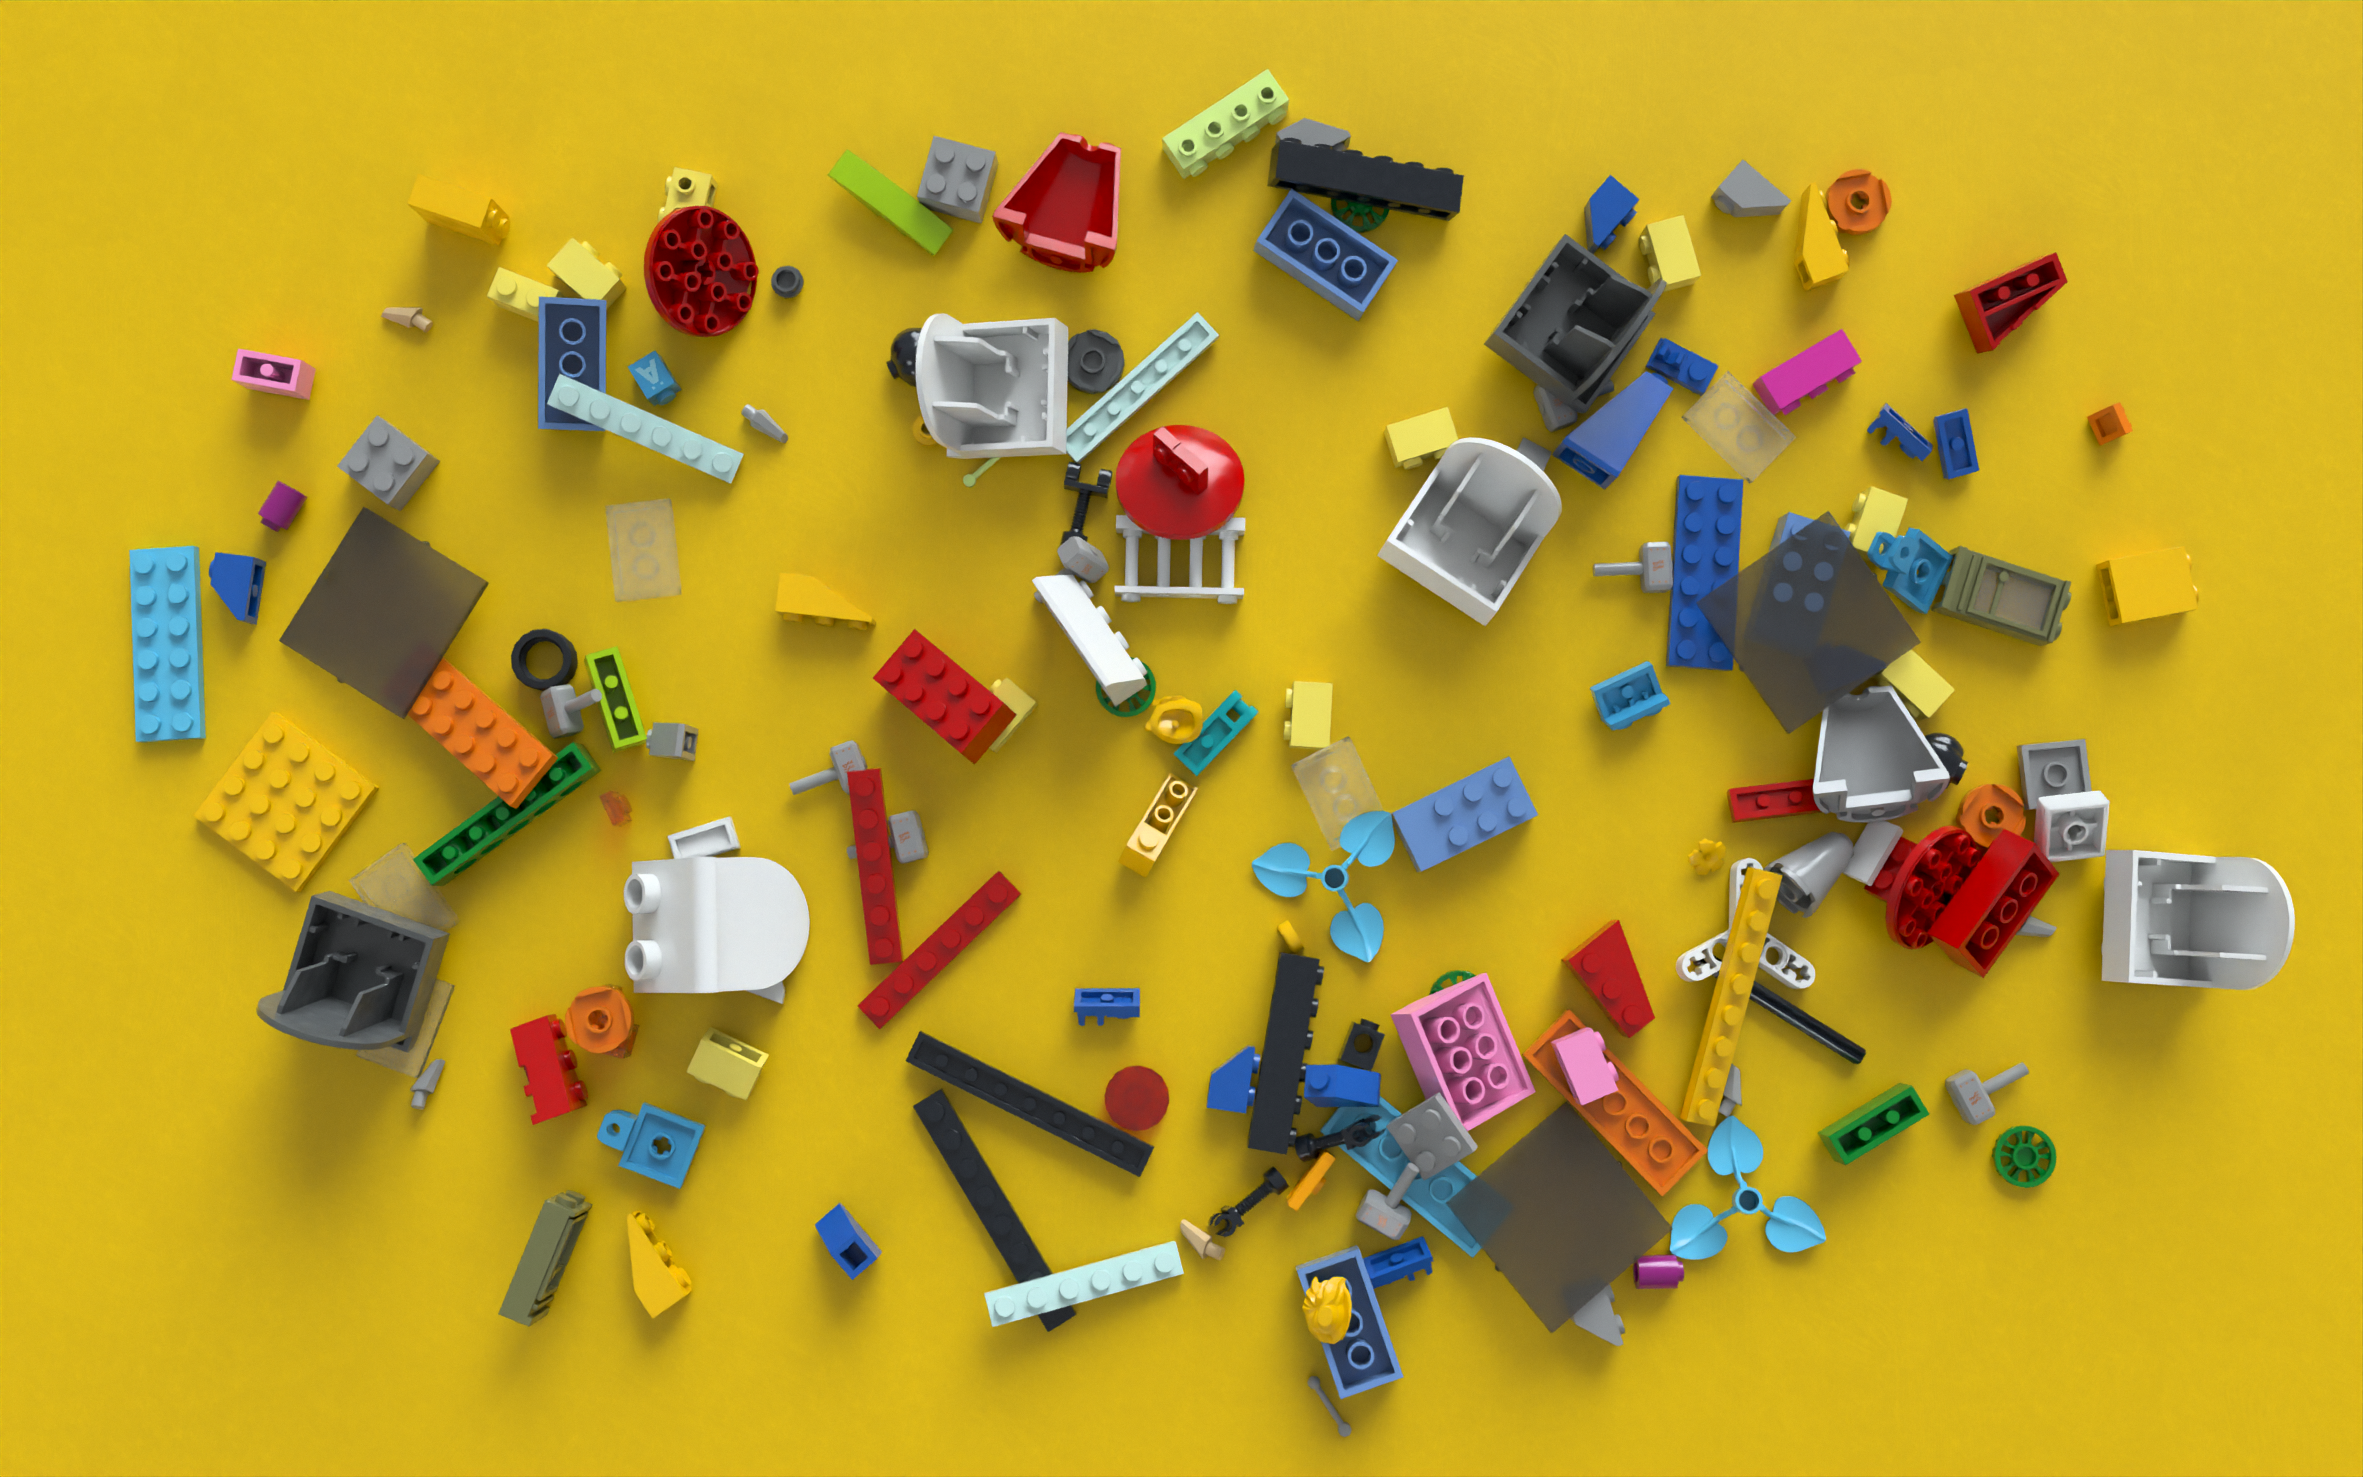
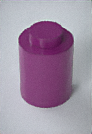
[258,480,307,532]
[1633,1255,1684,1289]

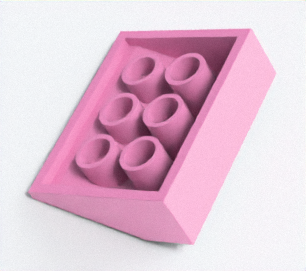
[1391,973,1536,1131]

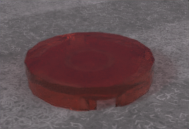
[1104,1065,1169,1131]

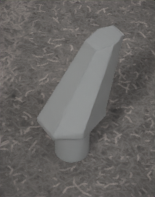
[741,404,789,443]
[2016,915,2057,937]
[410,1059,445,1110]
[1718,1064,1742,1117]

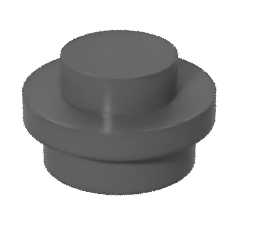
[771,266,804,298]

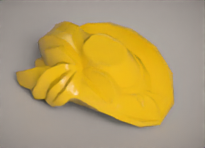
[1144,696,1203,744]
[1302,1277,1352,1344]

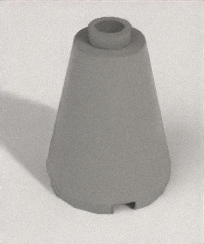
[1763,832,1854,918]

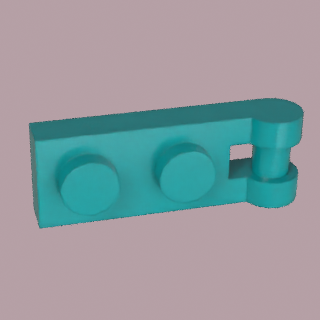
[1173,690,1259,777]

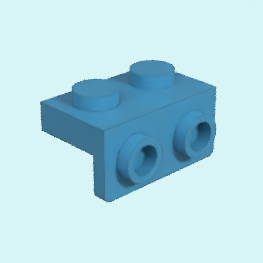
[1590,661,1670,730]

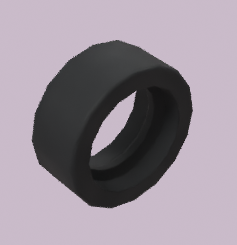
[511,629,578,691]

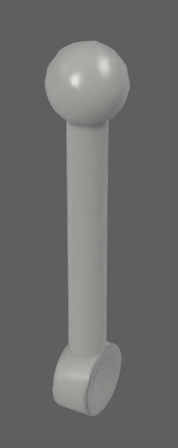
[1308,1376,1351,1437]

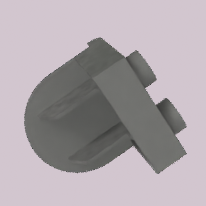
[1484,234,1667,413]
[256,891,450,1053]

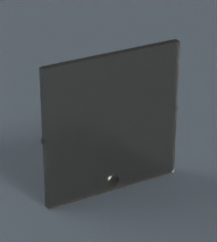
[279,507,489,719]
[1696,511,1921,734]
[1445,1101,1673,1333]

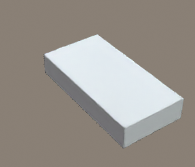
[668,816,741,859]
[1842,821,1904,886]

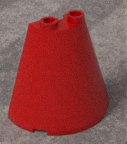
[992,132,1121,273]

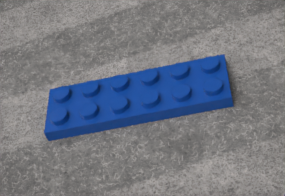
[1666,475,1743,671]

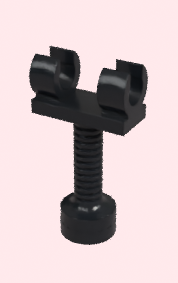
[1060,462,1112,545]
[1295,1115,1386,1162]
[1208,1166,1289,1237]

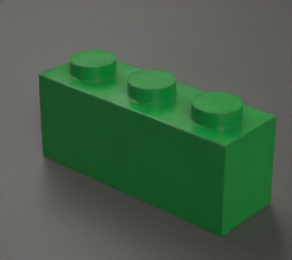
[1818,1083,1929,1165]

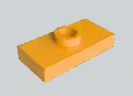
[1286,1149,1336,1212]

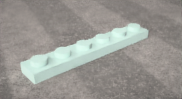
[1066,312,1219,464]
[547,374,744,483]
[984,1241,1184,1327]

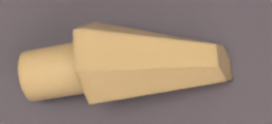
[381,307,433,332]
[1180,1219,1225,1261]

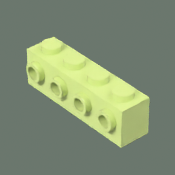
[1162,69,1289,179]

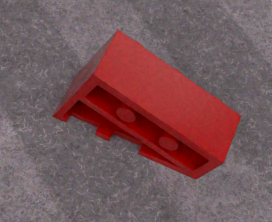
[1954,252,2068,354]
[1561,920,1655,1038]
[510,1014,588,1125]

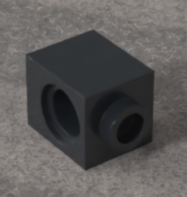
[1338,1018,1385,1071]

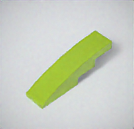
[828,149,953,256]

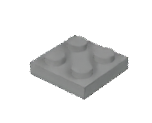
[2017,739,2092,810]
[1386,1092,1478,1181]

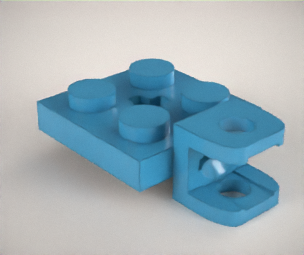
[1867,528,1953,614]
[597,1102,706,1189]

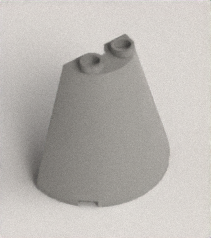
[1813,686,1950,822]

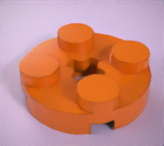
[1825,169,1892,235]
[1956,784,2026,848]
[565,986,634,1053]

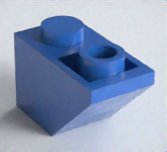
[1584,175,1639,255]
[1206,1045,1260,1113]
[815,1202,882,1280]

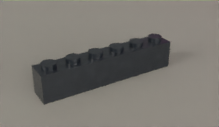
[1267,138,1464,221]
[1247,952,1324,1155]

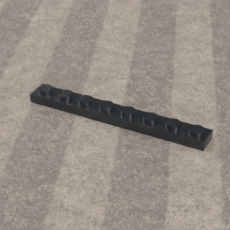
[906,1031,1154,1177]
[913,1088,1077,1332]

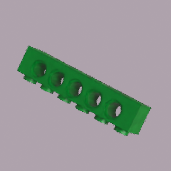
[413,742,601,886]

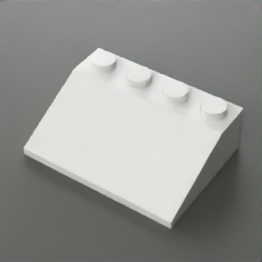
[1032,575,1148,707]

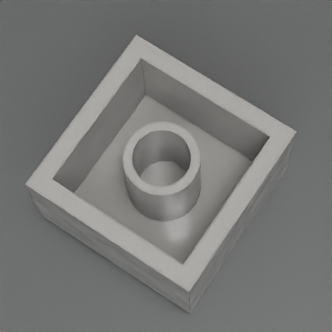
[917,136,998,224]
[337,415,440,511]

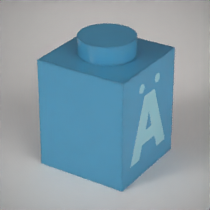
[628,351,682,406]

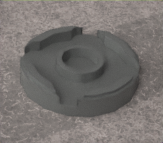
[1067,329,1125,394]

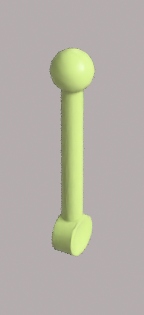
[963,457,1001,487]

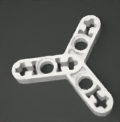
[1676,858,1815,989]

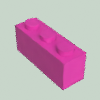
[1753,329,1862,416]

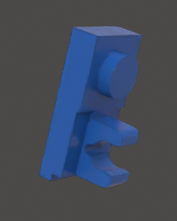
[1645,338,1718,396]
[1867,403,1933,461]
[1933,408,1979,479]
[1074,988,1140,1026]
[1363,1236,1434,1289]

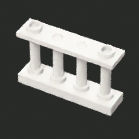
[1115,515,1245,604]

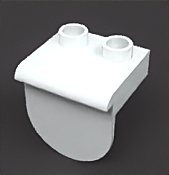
[916,313,1069,459]
[1377,437,1562,626]
[2101,850,2295,990]
[624,857,810,993]

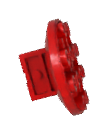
[644,206,759,337]
[1116,425,1245,540]
[1863,826,1981,950]

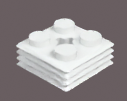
[2034,791,2110,862]

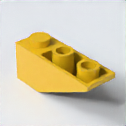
[1794,182,1850,292]
[775,573,876,630]
[1118,773,1198,878]
[627,1209,692,1319]

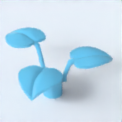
[1252,811,1395,962]
[1670,1116,1826,1260]

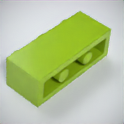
[584,646,647,753]

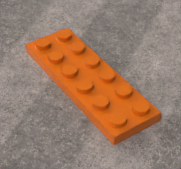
[382,642,558,809]
[1522,1009,1708,1197]

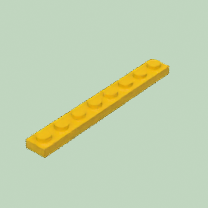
[1680,867,1783,1126]

